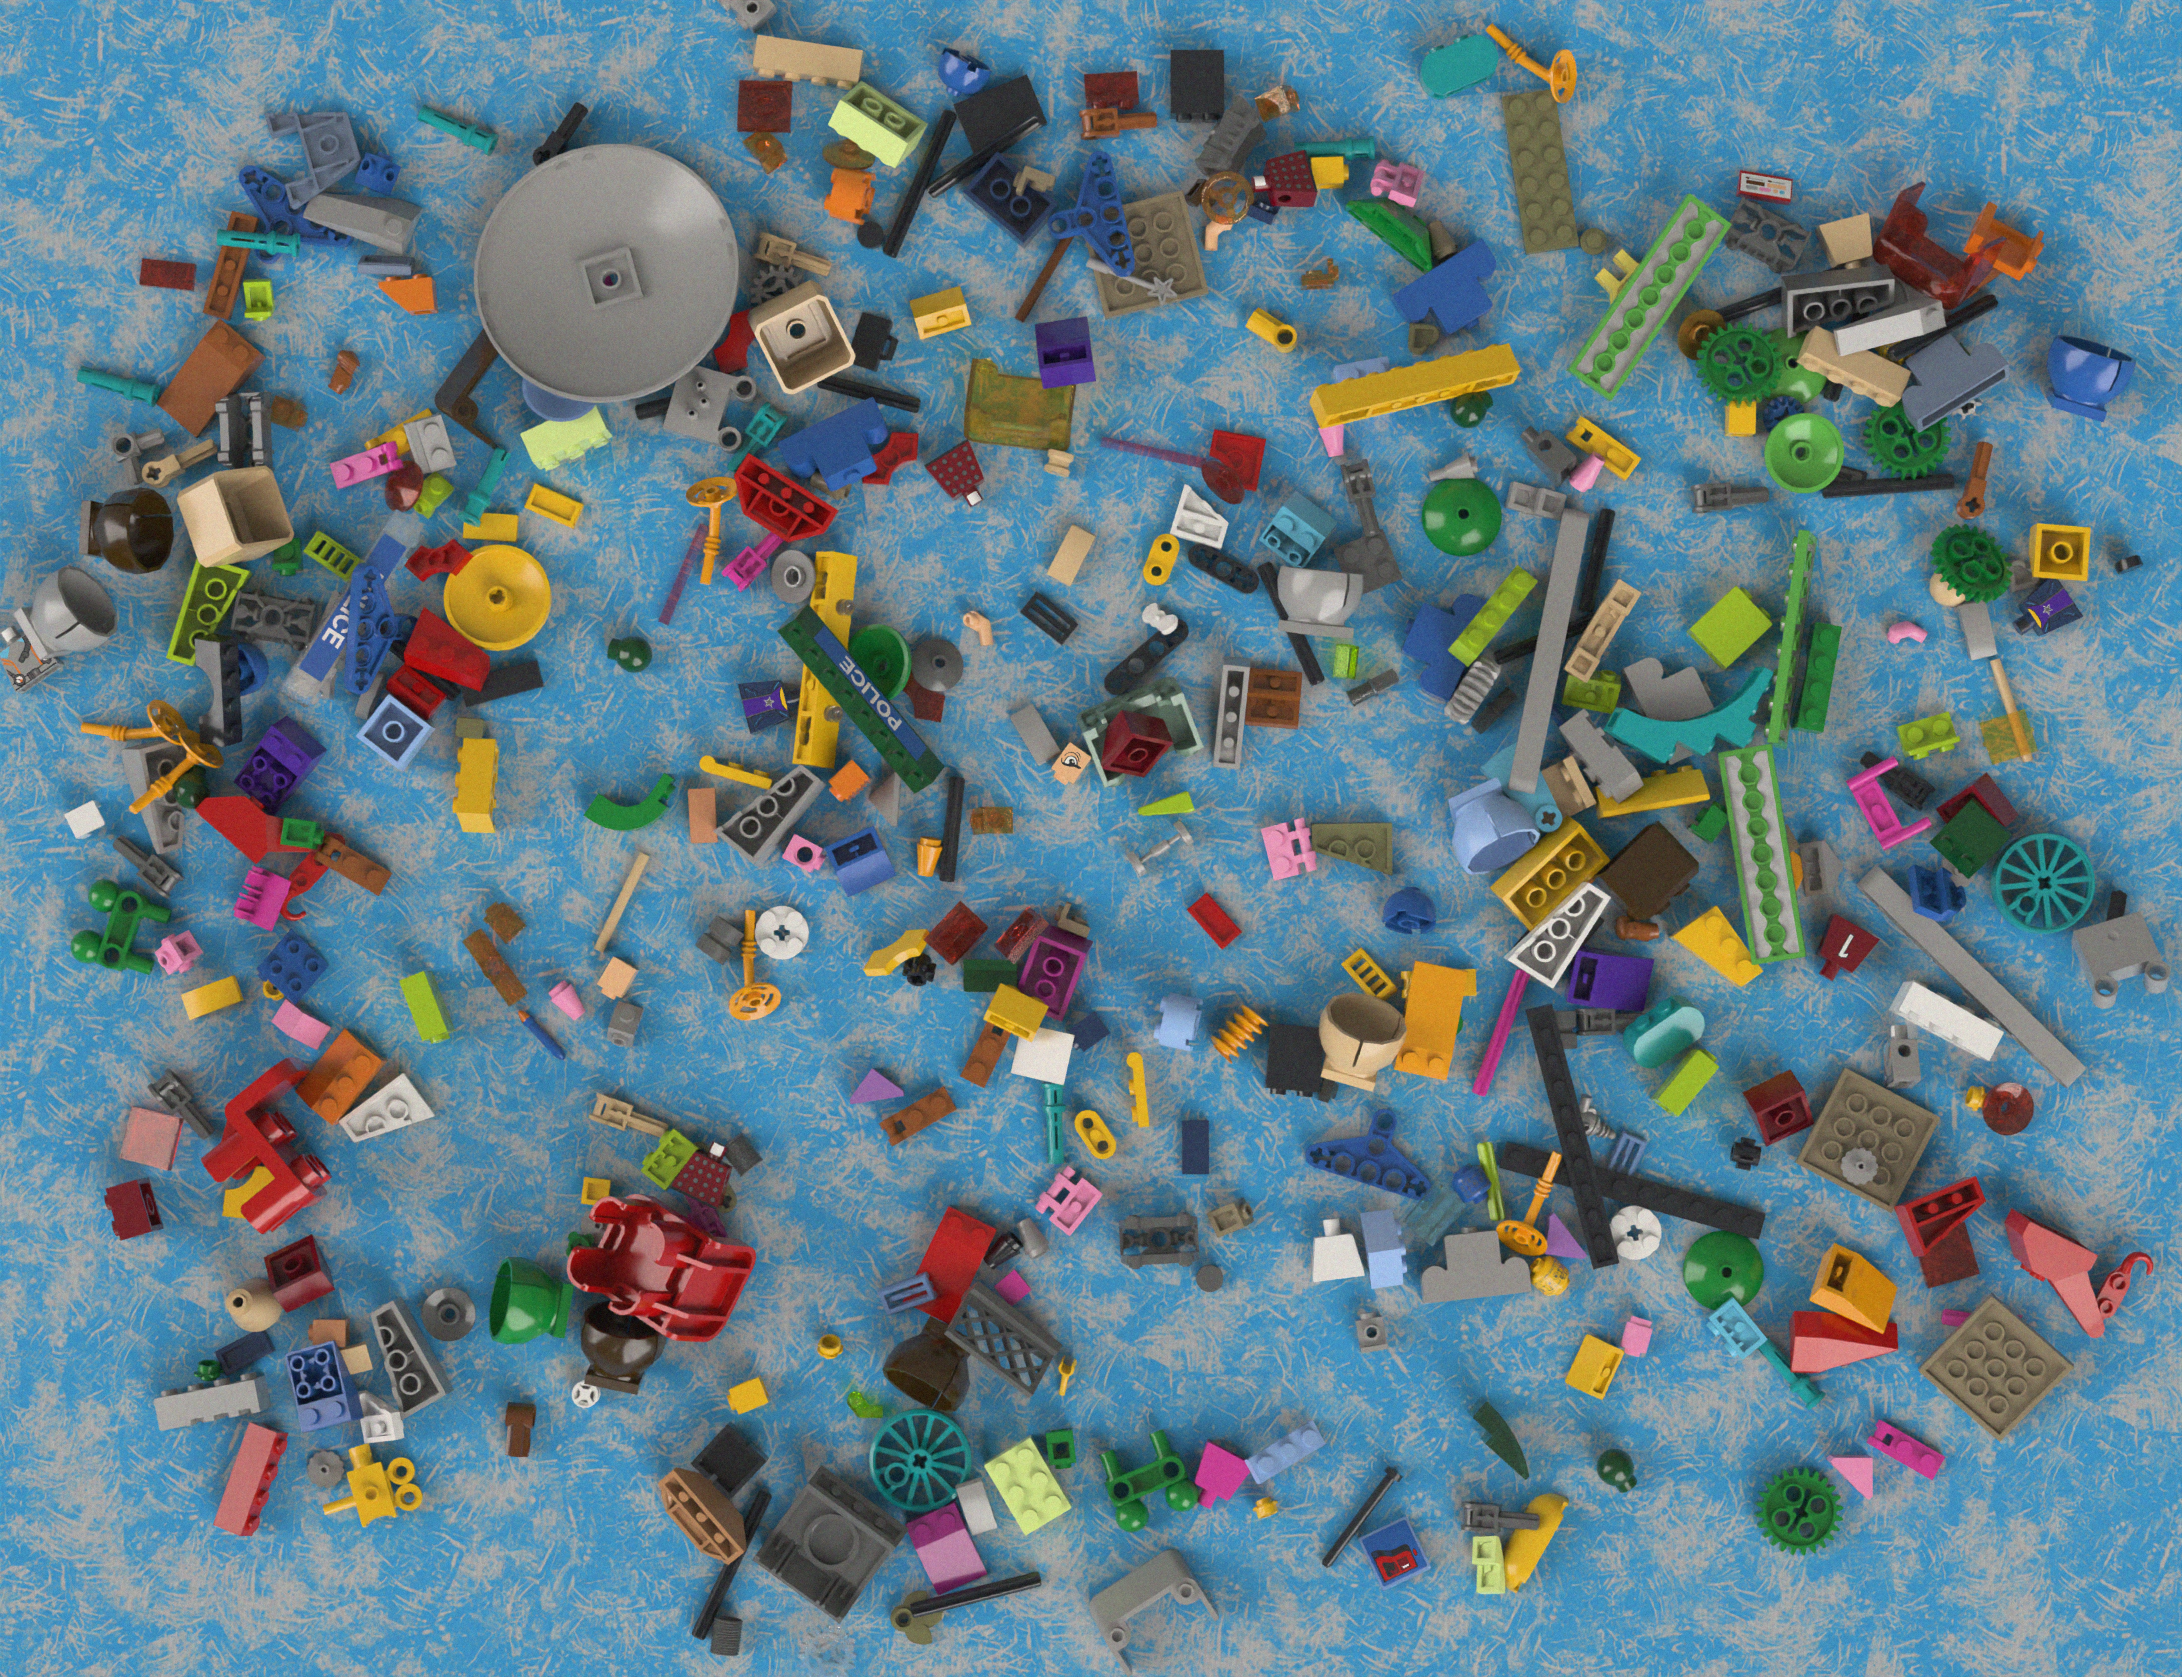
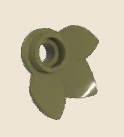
[890,1591,944,1645]

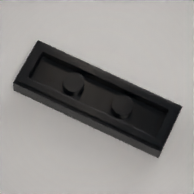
[460,660,545,707]

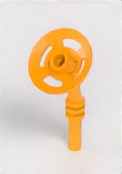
[1485,23,1577,103]
[686,477,738,585]
[81,700,189,745]
[129,729,224,814]
[728,910,781,1020]
[1496,1150,1563,1256]

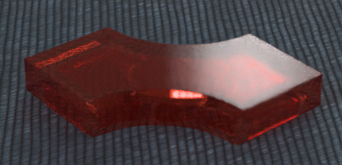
[902,671,946,723]

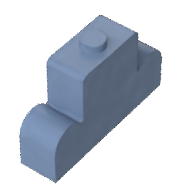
[1902,334,2010,433]

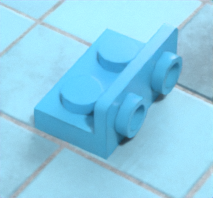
[1706,1297,1768,1360]

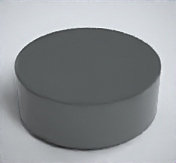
[1196,1265,1223,1292]

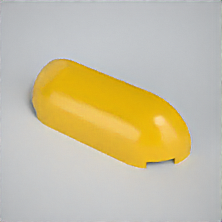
[1502,1493,1569,1593]

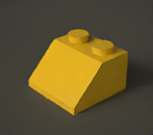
[2028,523,2091,581]

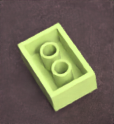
[828,81,928,168]
[520,404,613,471]
[984,1435,1072,1536]

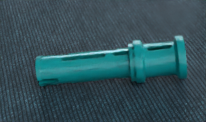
[418,105,499,156]
[1294,136,1375,161]
[217,229,301,257]
[77,366,161,407]
[458,448,511,527]
[1041,1082,1066,1164]
[1757,1336,1826,1410]

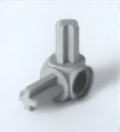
[111,428,165,485]

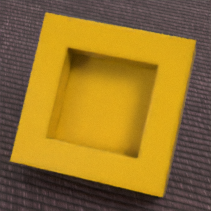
[581,1176,612,1205]

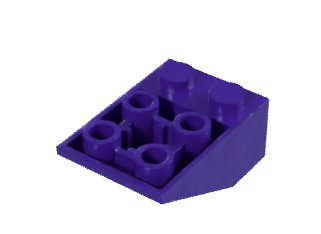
[1035,316,1096,389]
[233,716,327,816]
[1564,945,1654,1011]

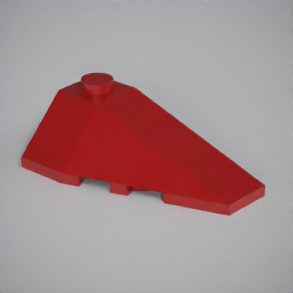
[1789,1311,1898,1373]

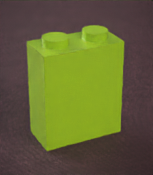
[1686,586,1773,670]
[399,971,456,1044]
[1650,1048,1719,1117]

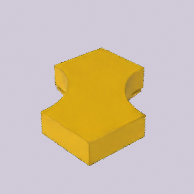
[863,929,931,976]
[222,1166,275,1219]

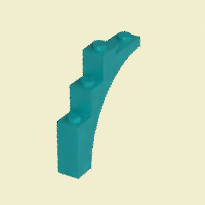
[1603,667,1774,764]

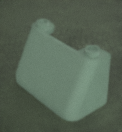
[1076,677,1204,788]

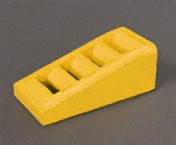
[1341,947,1397,1001]

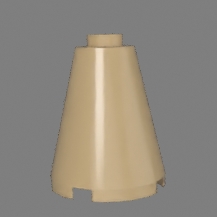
[226,1278,283,1332]

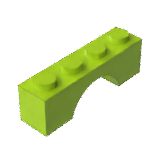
[1448,565,1538,667]

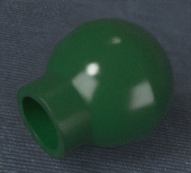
[1450,390,1493,429]
[607,636,652,673]
[173,765,211,809]
[1596,1449,1637,1493]

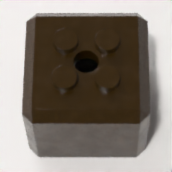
[1592,820,1699,920]

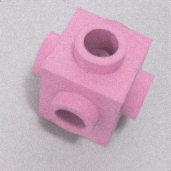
[155,930,203,975]

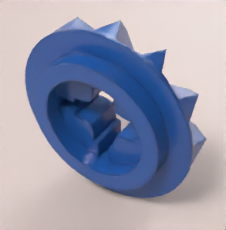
[1763,396,1805,433]

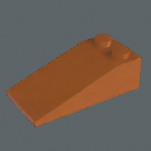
[156,319,266,438]

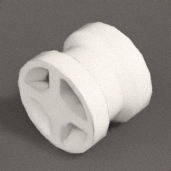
[572,1379,601,1408]

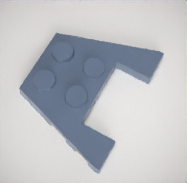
[264,112,362,210]

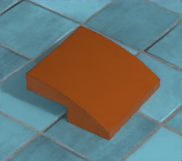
[1244,668,1303,730]

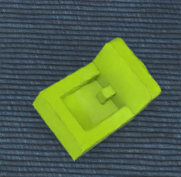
[243,278,275,321]
[409,471,455,519]

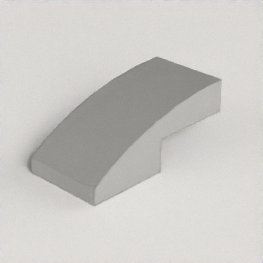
[1505,481,1567,521]
[1957,600,1997,661]
[1010,704,1061,766]
[955,1477,998,1536]

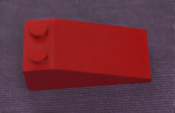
[903,1205,997,1324]

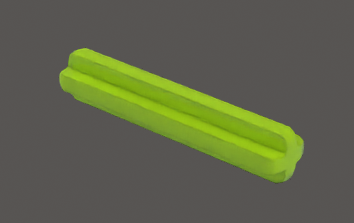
[1477,1141,1506,1221]

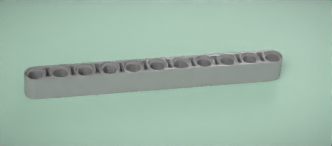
[1508,508,1590,794]
[1856,865,2086,1089]

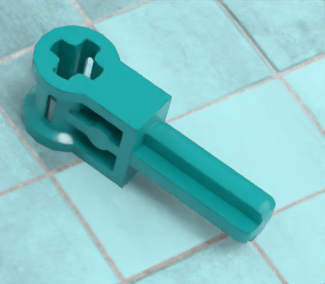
[727,401,789,474]

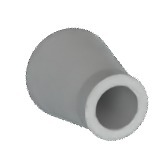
[1016,1218,1050,1260]

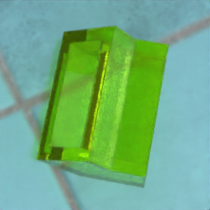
[1332,644,1359,680]

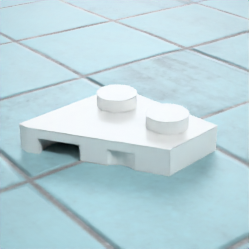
[1170,484,1229,550]
[358,1390,404,1443]

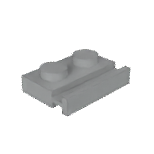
[403,413,457,476]

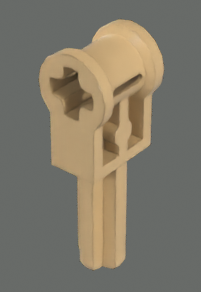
[752,232,832,276]
[142,439,218,488]
[588,1092,668,1138]

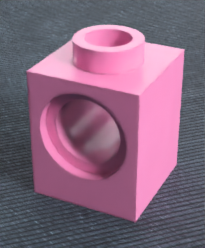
[782,834,826,873]

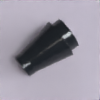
[983,1231,1023,1270]

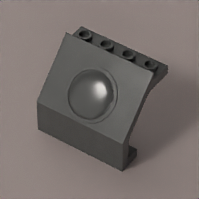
[752,1465,908,1624]

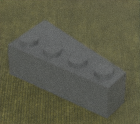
[1781,264,1895,338]

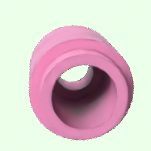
[1620,1316,1653,1357]

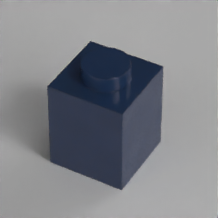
[1068,1012,1110,1052]

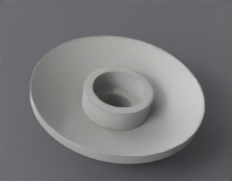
[771,550,816,603]

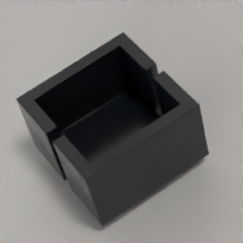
[690,1421,769,1501]

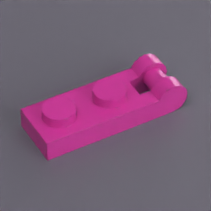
[330,441,404,489]
[1866,1419,1945,1480]

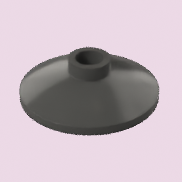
[911,639,964,692]
[422,1287,476,1341]

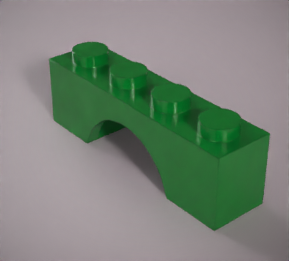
[1792,622,1842,734]

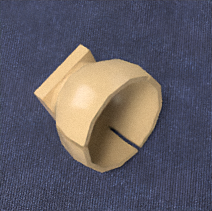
[1319,992,1407,1092]

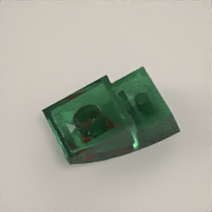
[1468,1396,1529,1480]

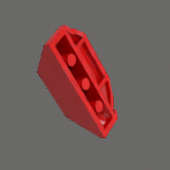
[734,453,839,543]

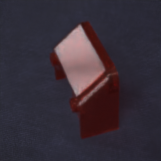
[1872,181,2007,310]

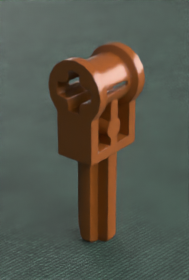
[1078,108,1157,141]
[1956,441,1993,520]

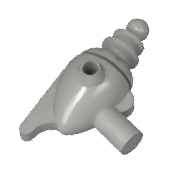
[1551,1094,1616,1140]

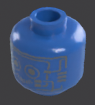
[1451,1163,1491,1204]

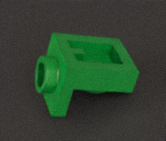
[272,538,303,576]
[280,817,324,850]

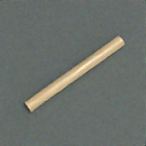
[1990,658,2034,763]
[594,852,650,953]

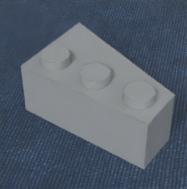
[1559,708,1644,804]

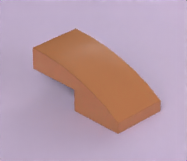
[688,788,718,843]

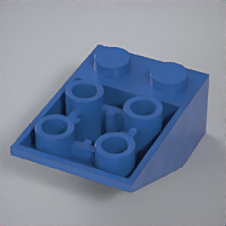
[285,1340,364,1433]

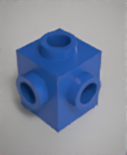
[354,151,401,196]

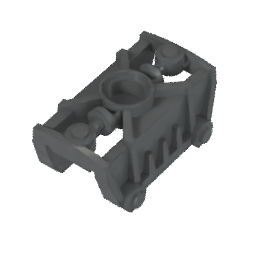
[1195,95,1267,183]
[1724,196,1812,273]
[215,392,275,471]
[231,589,317,651]
[1119,1212,1199,1269]

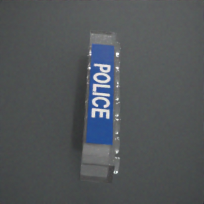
[278,509,423,708]

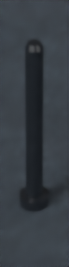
[1322,1465,1403,1568]

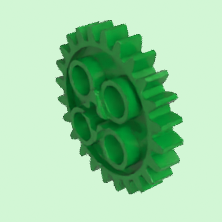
[1695,322,1784,408]
[1863,398,1951,480]
[1930,524,2013,604]
[1754,1466,1843,1556]

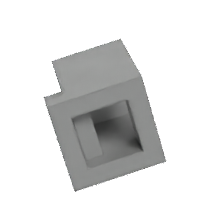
[1355,1311,1388,1353]

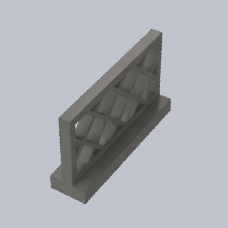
[944,1281,1062,1398]

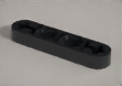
[1104,619,1189,696]

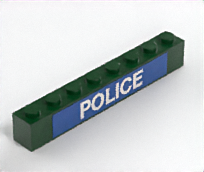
[777,604,945,794]

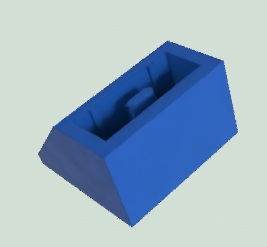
[824,825,897,897]

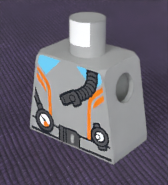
[0,626,64,694]
[1883,1025,1921,1089]

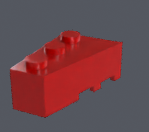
[404,607,490,692]
[1894,1176,1986,1257]

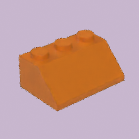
[295,1028,387,1125]

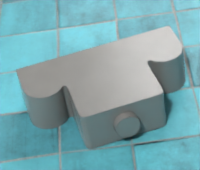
[1621,658,1714,766]
[1420,1226,1532,1304]

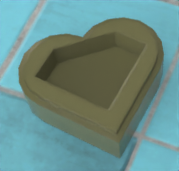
[1408,323,1440,355]

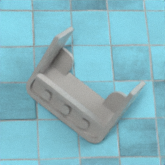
[1089,1549,1219,1677]

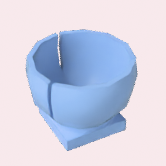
[1448,777,1540,875]

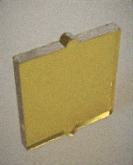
[1979,709,2038,765]

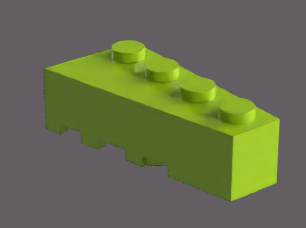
[166,559,253,668]

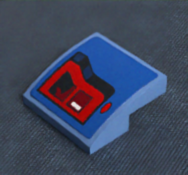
[1358,1516,1431,1591]

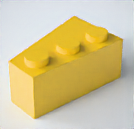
[1669,905,1763,987]

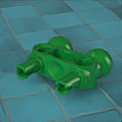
[70,879,172,975]
[1099,1429,1199,1533]

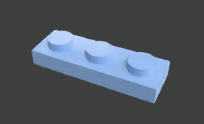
[1244,1420,1326,1484]

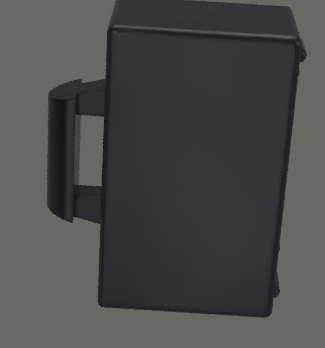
[851,312,899,372]

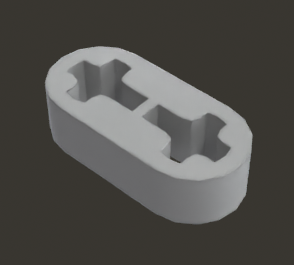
[355,671,386,721]

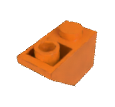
[378,274,438,316]

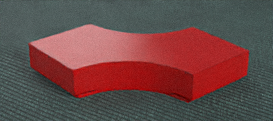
[713,307,756,374]
[862,432,919,486]
[404,539,474,582]

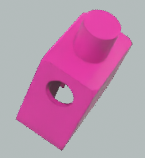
[1194,1439,1250,1509]

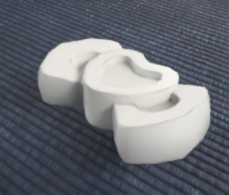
[1142,603,1178,635]

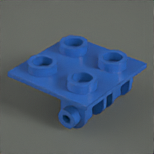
[256,929,329,1005]

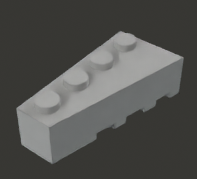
[154,1372,271,1431]

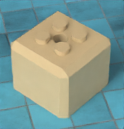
[747,280,856,395]
[177,465,294,568]

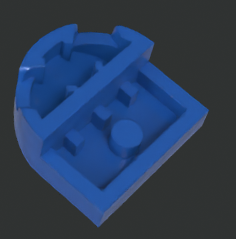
[1907,864,1966,922]

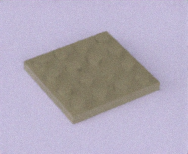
[1080,190,1209,320]
[1794,1067,1941,1213]
[1918,1293,2074,1442]

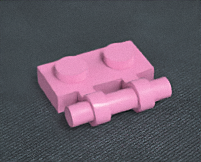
[1370,159,1425,208]
[1261,818,1317,881]
[1034,1166,1103,1236]

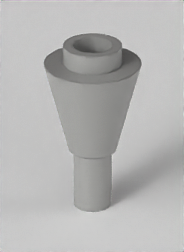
[1429,453,1479,482]

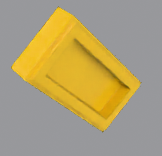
[524,483,584,529]
[463,513,519,543]

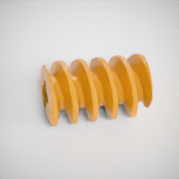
[1210,1005,1269,1064]

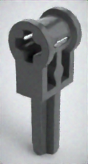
[1340,459,1380,537]
[1690,483,1769,514]
[113,835,185,899]
[1575,1008,1646,1036]
[147,1068,215,1140]
[1461,1501,1540,1533]

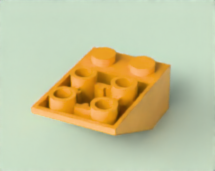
[1809,1243,1898,1334]

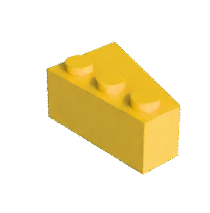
[452,738,499,833]

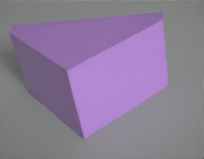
[850,1068,905,1104]
[1544,1212,1587,1259]

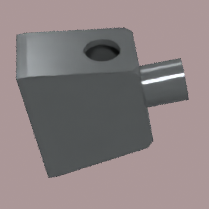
[1520,426,1577,487]

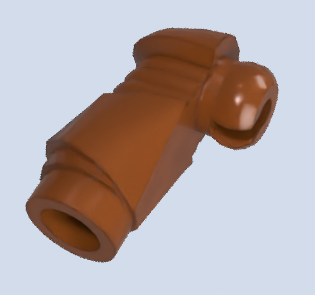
[328,350,360,395]
[1614,915,1659,942]

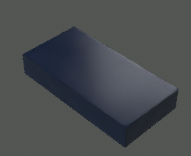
[1182,1120,1209,1174]
[215,1330,276,1376]

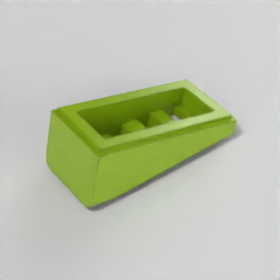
[303,530,365,584]
[1137,791,1195,816]

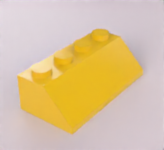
[1592,765,1710,820]
[1490,815,1610,932]

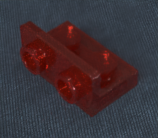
[1084,71,1139,110]
[924,901,988,966]

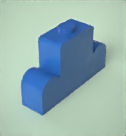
[1390,238,1496,337]
[777,397,888,492]
[1401,593,1487,703]

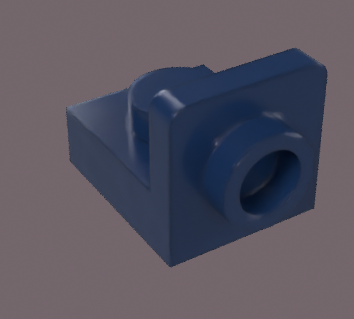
[1246,191,1281,225]

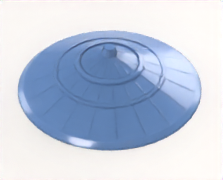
[522,378,597,422]

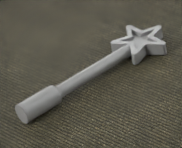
[1086,257,1178,307]

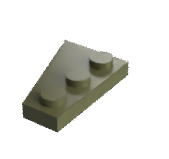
[1311,822,1392,876]

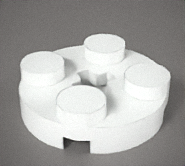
[755,906,809,960]
[1609,1205,1661,1260]

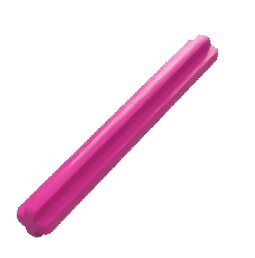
[1472,969,1530,1096]

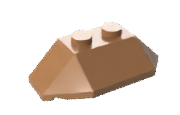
[658,1467,747,1565]

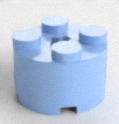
[1154,992,1203,1052]

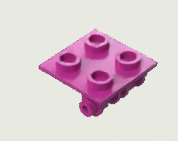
[233,866,291,932]

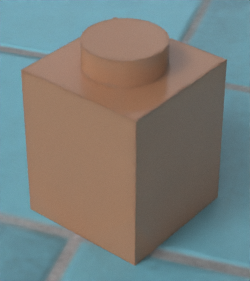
[308,1318,350,1347]

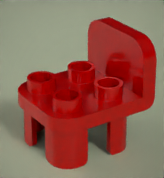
[201,1057,332,1234]
[567,1194,756,1342]

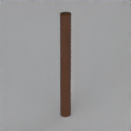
[1014,236,1074,323]

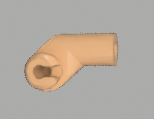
[1204,214,1233,251]
[963,611,993,646]

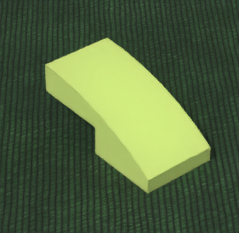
[1472,1536,1505,1594]

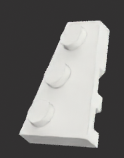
[339,1073,437,1143]

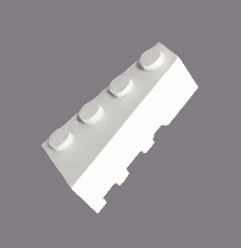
[1503,882,1611,988]
[1889,979,2004,1061]

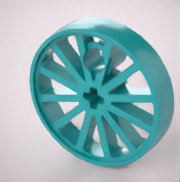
[1990,833,2095,934]
[869,1408,972,1512]

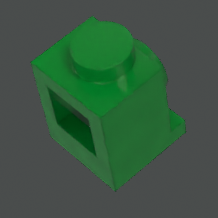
[1687,801,1728,844]
[1046,1427,1076,1469]

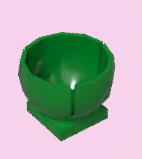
[489,1257,574,1345]

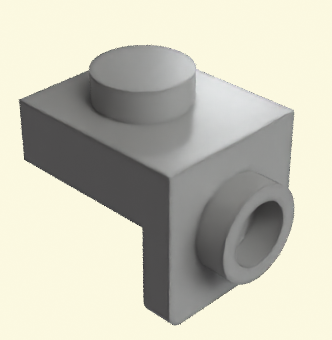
[607,1001,644,1048]

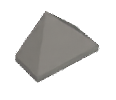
[868,772,901,827]
[1799,840,1843,897]

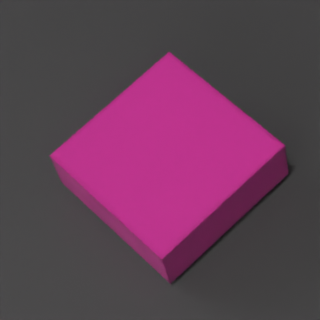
[994,1269,1032,1306]

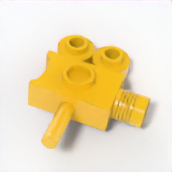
[322,1443,423,1528]

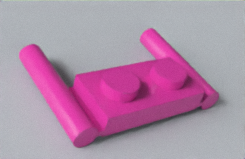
[1846,755,1932,851]

